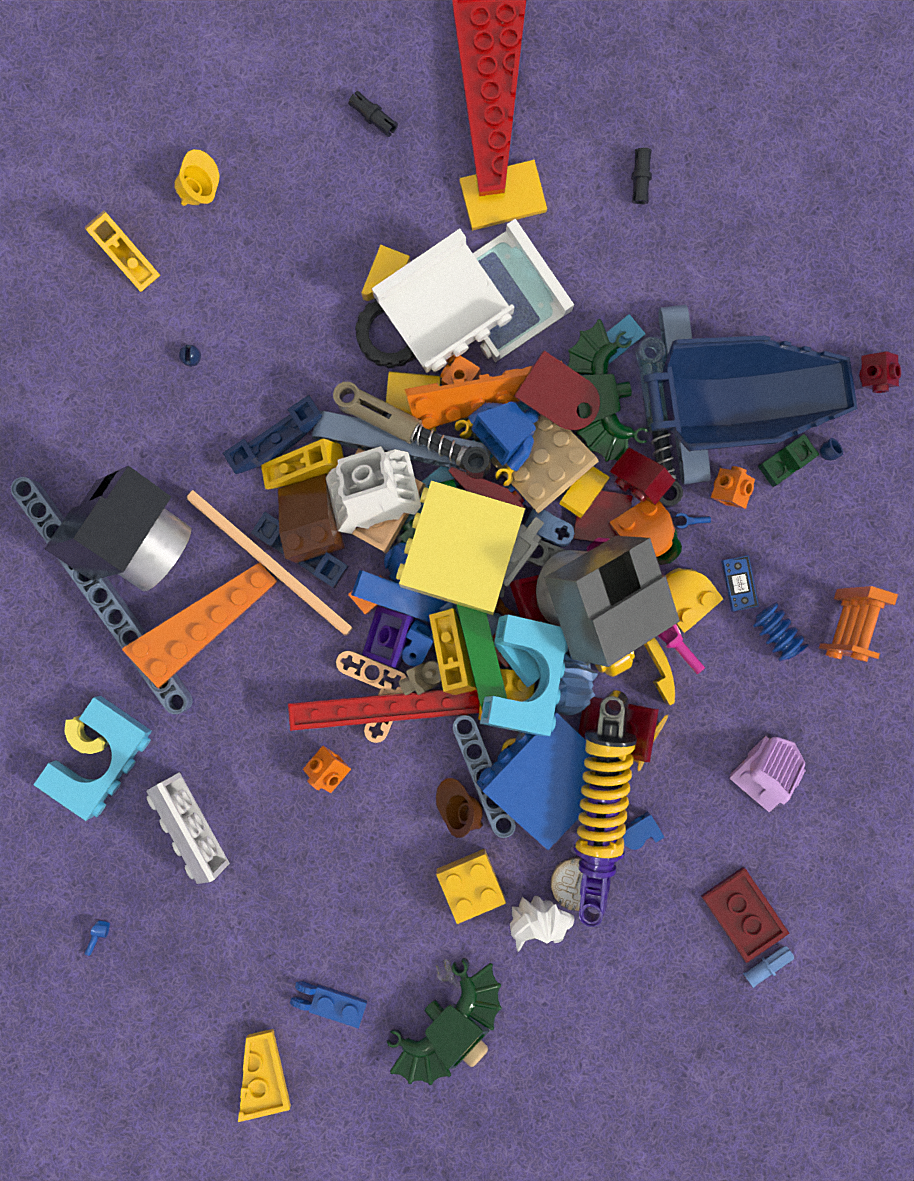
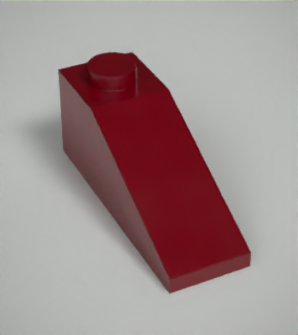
[448,467,525,508]

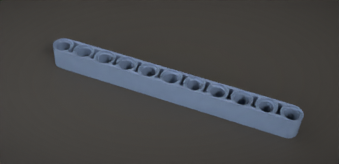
[11,477,193,714]

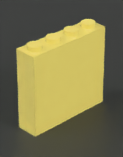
[396,481,525,615]

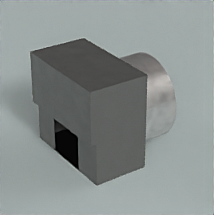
[536,536,680,667]

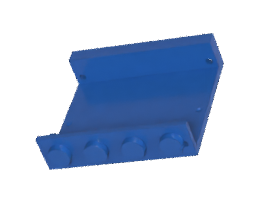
[476,711,621,850]

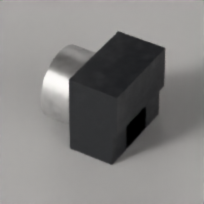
[44,466,191,591]

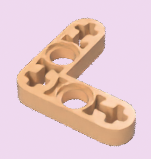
[336,651,407,743]

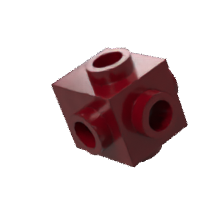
[859,351,901,393]

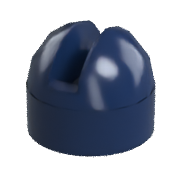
[179,345,201,367]
[819,438,843,461]

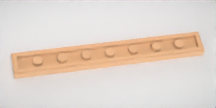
[187,490,353,636]

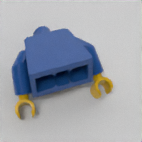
[455,402,538,486]

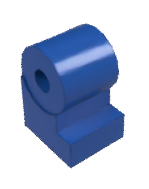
[402,620,434,666]
[622,811,664,850]

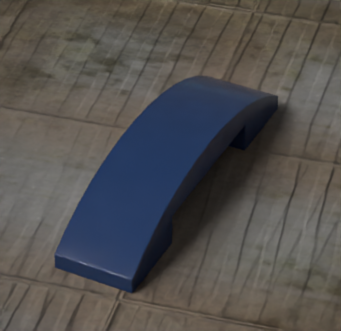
[223,395,322,474]
[251,512,349,588]

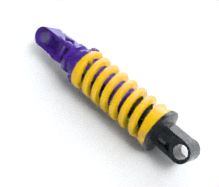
[574,690,637,927]

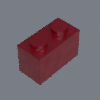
[609,447,675,505]

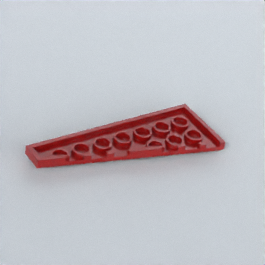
[452,0,526,196]

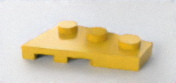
[238,1029,291,1122]

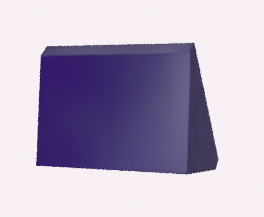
[362,606,416,668]

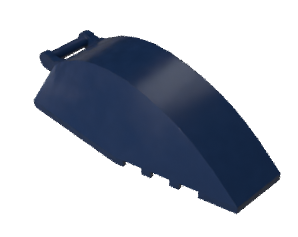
[643,335,858,452]

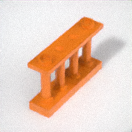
[819,586,898,662]

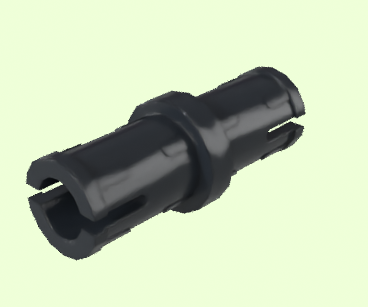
[348,91,398,137]
[631,148,652,205]

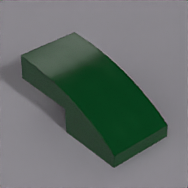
[758,434,819,487]

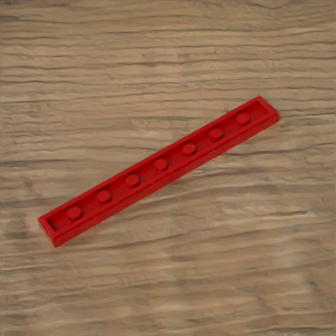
[288,689,480,731]

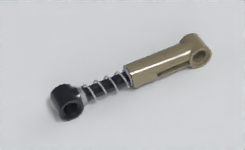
[333,381,491,479]

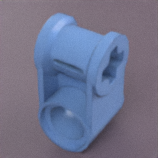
[524,508,574,547]

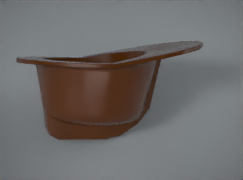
[436,778,483,838]

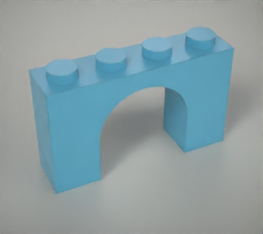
[480,615,568,736]
[34,696,152,821]

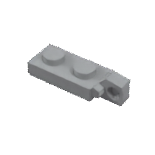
[503,517,544,587]

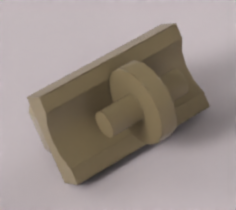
[398,660,441,695]

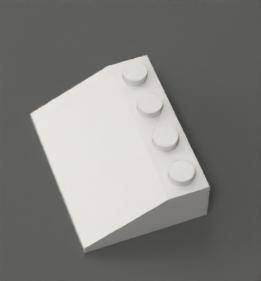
[146,772,230,884]

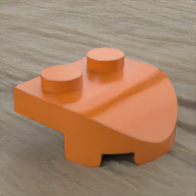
[610,500,675,557]

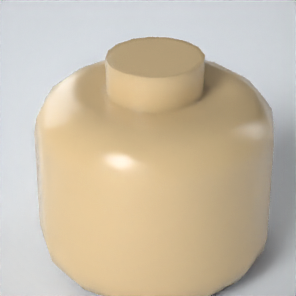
[463,1040,488,1067]

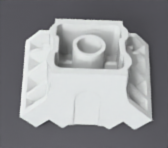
[326,446,421,534]

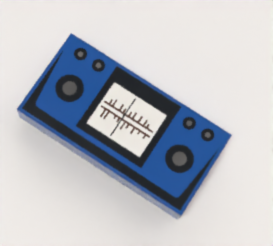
[721,555,759,611]

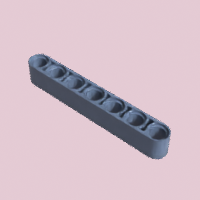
[658,304,710,485]
[312,411,491,471]

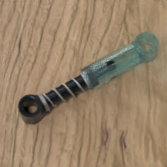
[636,337,683,508]

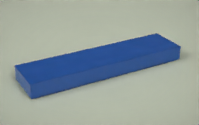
[351,570,448,622]

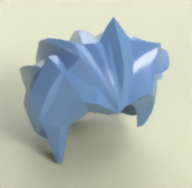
[555,654,598,715]

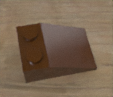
[278,473,345,563]

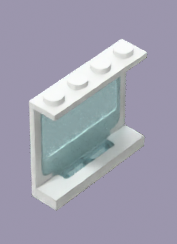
[473,219,574,363]

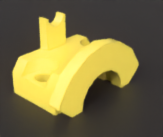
[65,715,109,754]

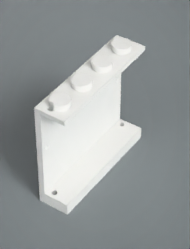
[372,229,515,373]

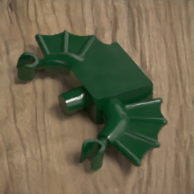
[567,319,649,462]
[386,958,502,1085]

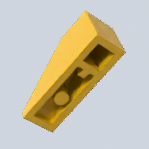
[85,210,160,292]
[261,438,344,490]
[429,608,477,695]

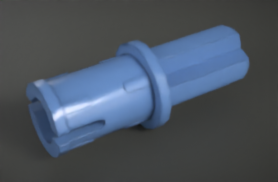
[743,946,794,988]

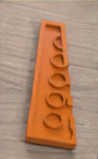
[405,361,562,429]
[122,562,277,689]

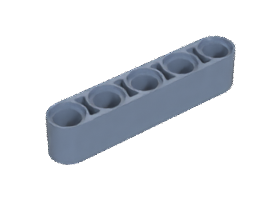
[453,714,516,838]

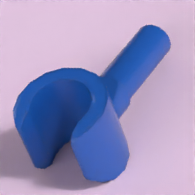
[675,513,711,529]
[85,921,110,956]

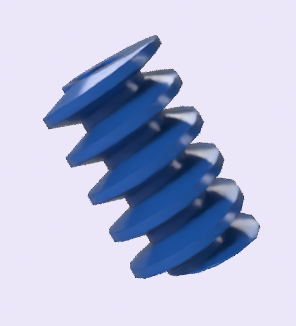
[753,602,809,661]

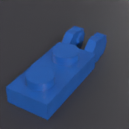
[290,981,367,1029]

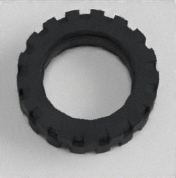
[355,299,416,368]

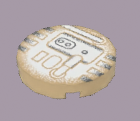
[551,857,590,911]

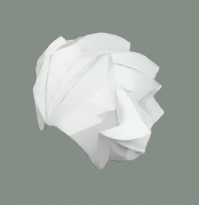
[510,896,574,952]

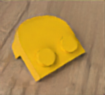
[666,568,723,633]

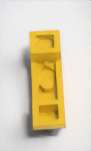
[644,638,675,705]

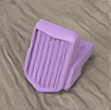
[729,736,806,812]

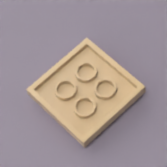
[490,415,599,514]

